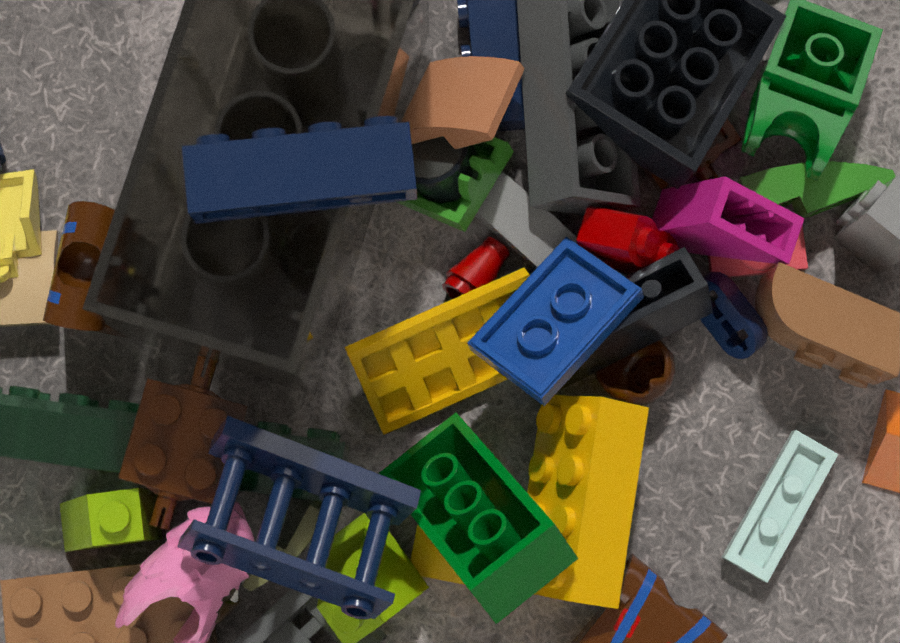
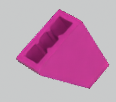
[652,176,805,265]

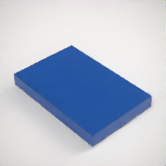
[467,237,644,406]

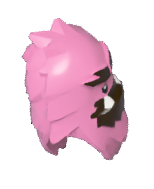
[115,502,255,643]

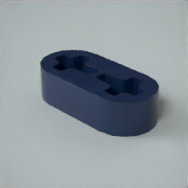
[700,272,768,359]

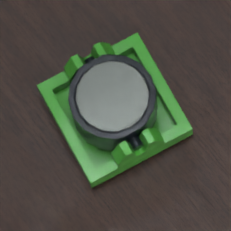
[396,136,514,232]

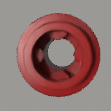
[442,237,510,299]

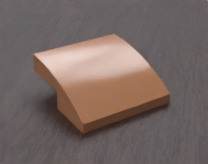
[400,56,525,149]

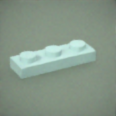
[721,430,838,583]

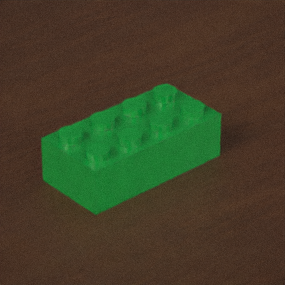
[379,412,579,624]

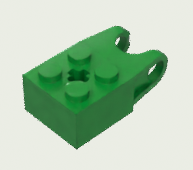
[742,0,883,181]

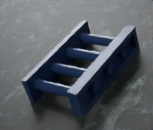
[177,416,421,619]

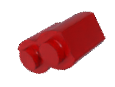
[576,206,679,275]

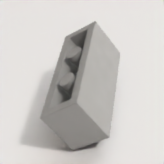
[834,174,900,274]

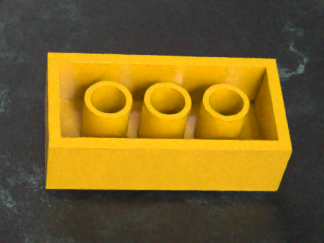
[527,395,649,609]

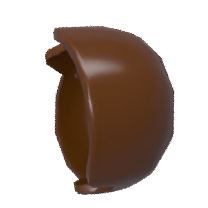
[595,340,676,406]

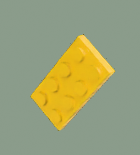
[344,268,530,435]

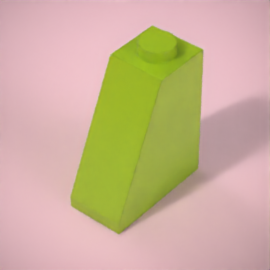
[60,488,163,552]
[317,513,429,643]

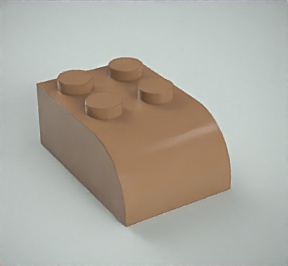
[755,262,900,388]

